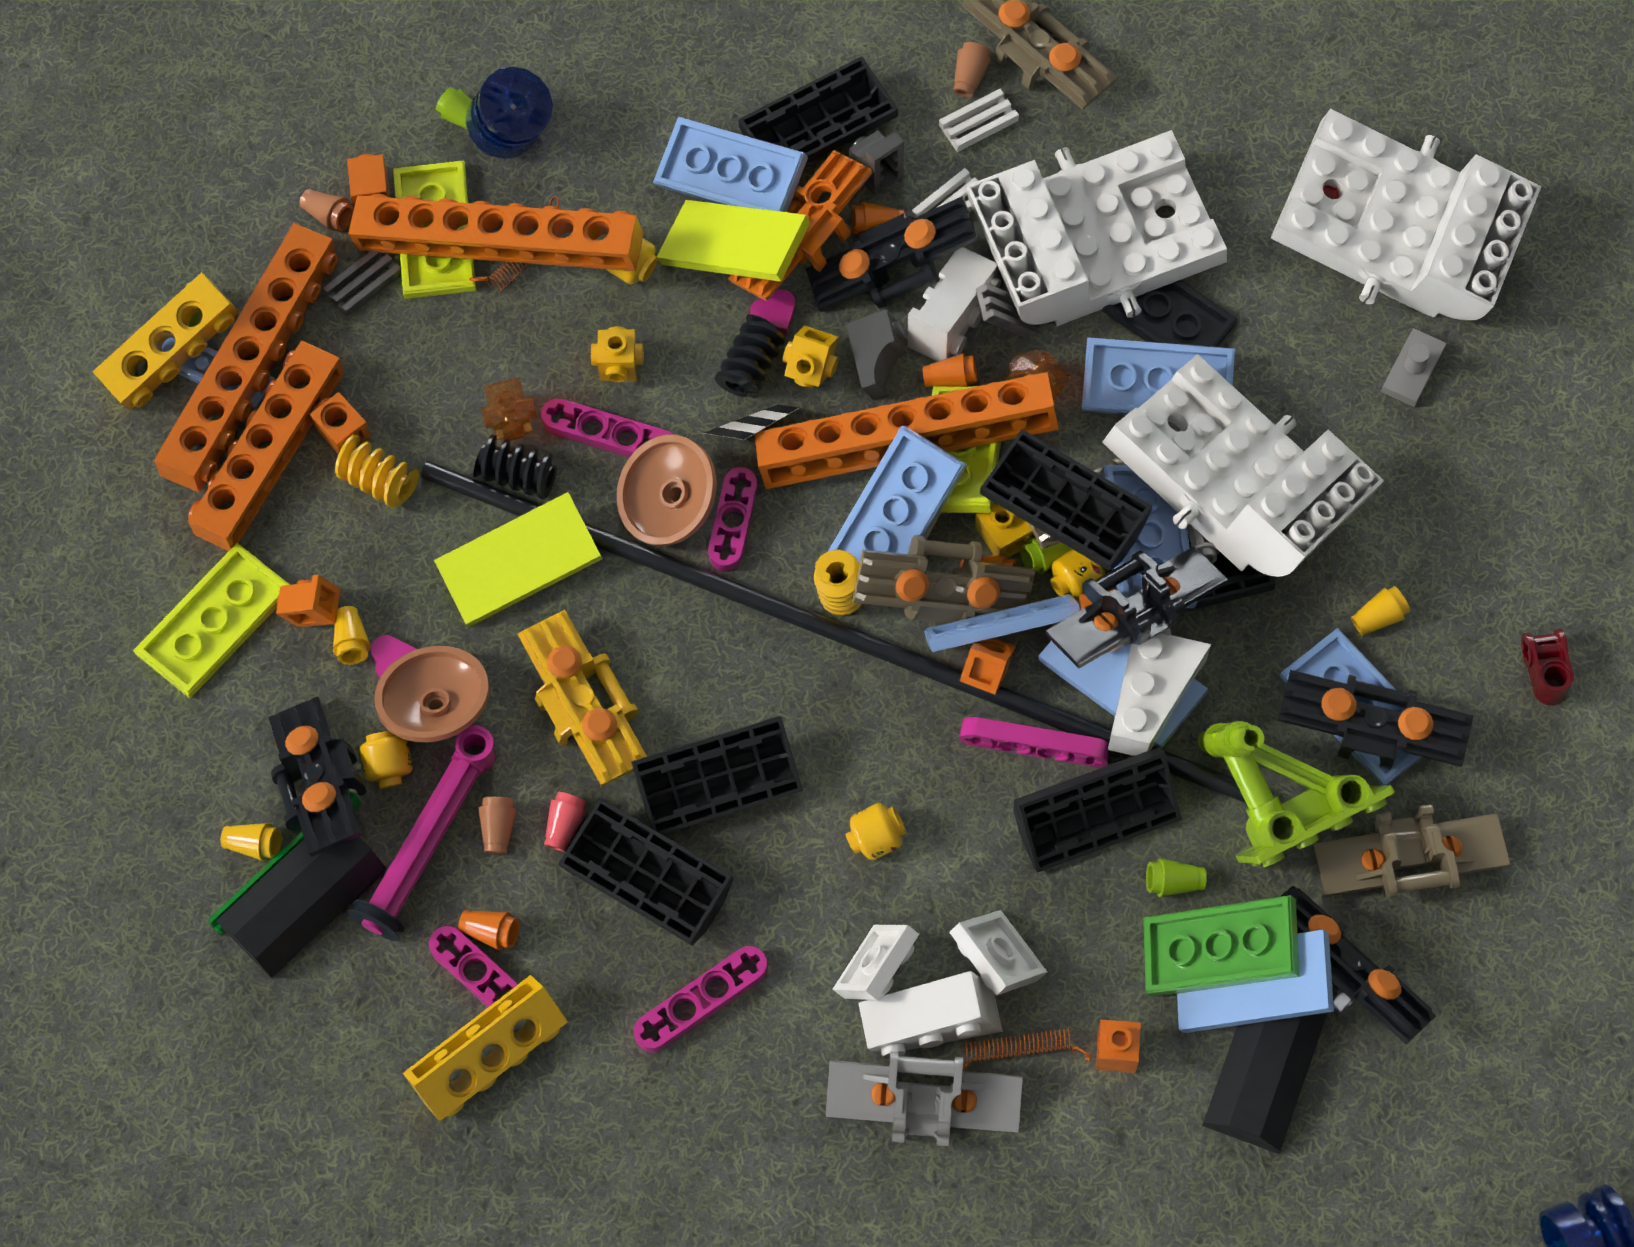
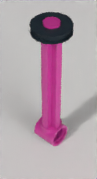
[348,725,496,941]

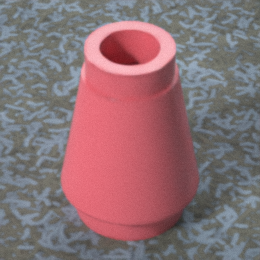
[544,792,588,852]

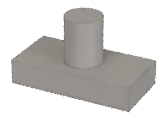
[1381,328,1447,407]

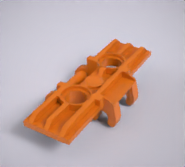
[728,150,873,301]

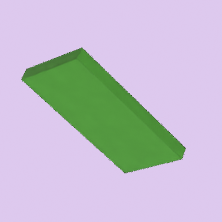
[1143,895,1300,997]

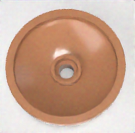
[616,435,717,546]
[374,646,490,742]

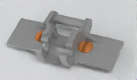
[826,1051,1023,1147]

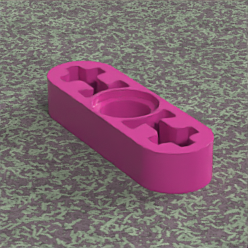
[708,467,758,572]
[429,926,518,1007]

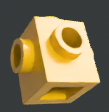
[783,325,839,388]
[591,326,644,382]

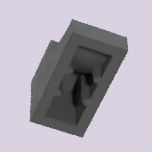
[849,130,904,196]
[846,309,907,400]

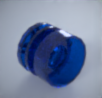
[466,67,553,159]
[1539,1184,1634,1247]

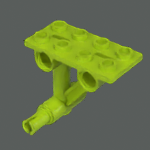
[1197,720,1395,867]

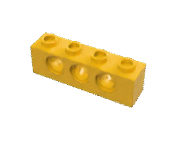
[92,272,239,410]
[403,975,568,1121]

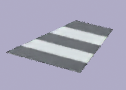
[704,404,799,440]

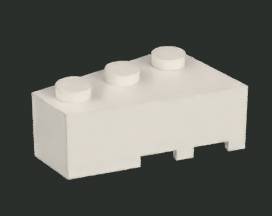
[907,247,1001,362]
[1108,633,1211,756]
[858,971,1003,1059]

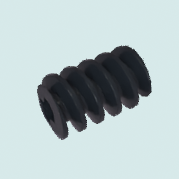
[714,314,786,397]
[473,434,557,500]

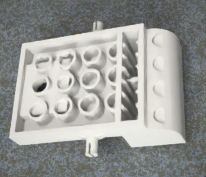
[1271,109,1541,320]
[966,130,1227,326]
[1102,354,1384,577]

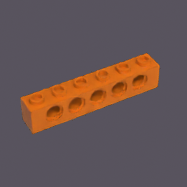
[188,340,345,551]

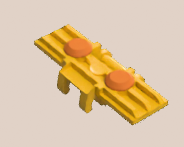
[517,610,647,787]

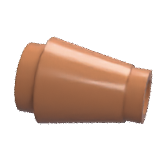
[953,42,991,98]
[300,189,354,231]
[478,797,517,855]

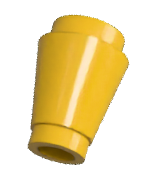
[1351,586,1411,636]
[333,606,371,665]
[220,823,282,861]

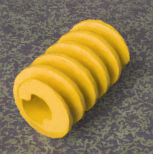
[335,434,419,508]
[814,549,862,616]

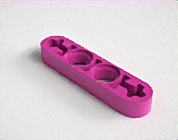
[541,398,674,457]
[959,717,1110,768]
[634,946,767,1053]

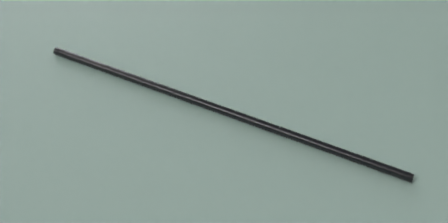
[421,461,1246,803]

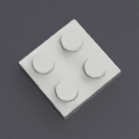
[949,910,1047,996]
[832,925,919,1000]

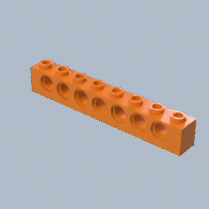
[348,194,644,271]
[154,223,338,493]
[754,372,1059,489]

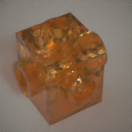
[1005,349,1071,402]
[481,377,537,441]

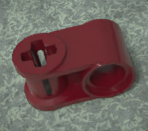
[1521,629,1574,706]

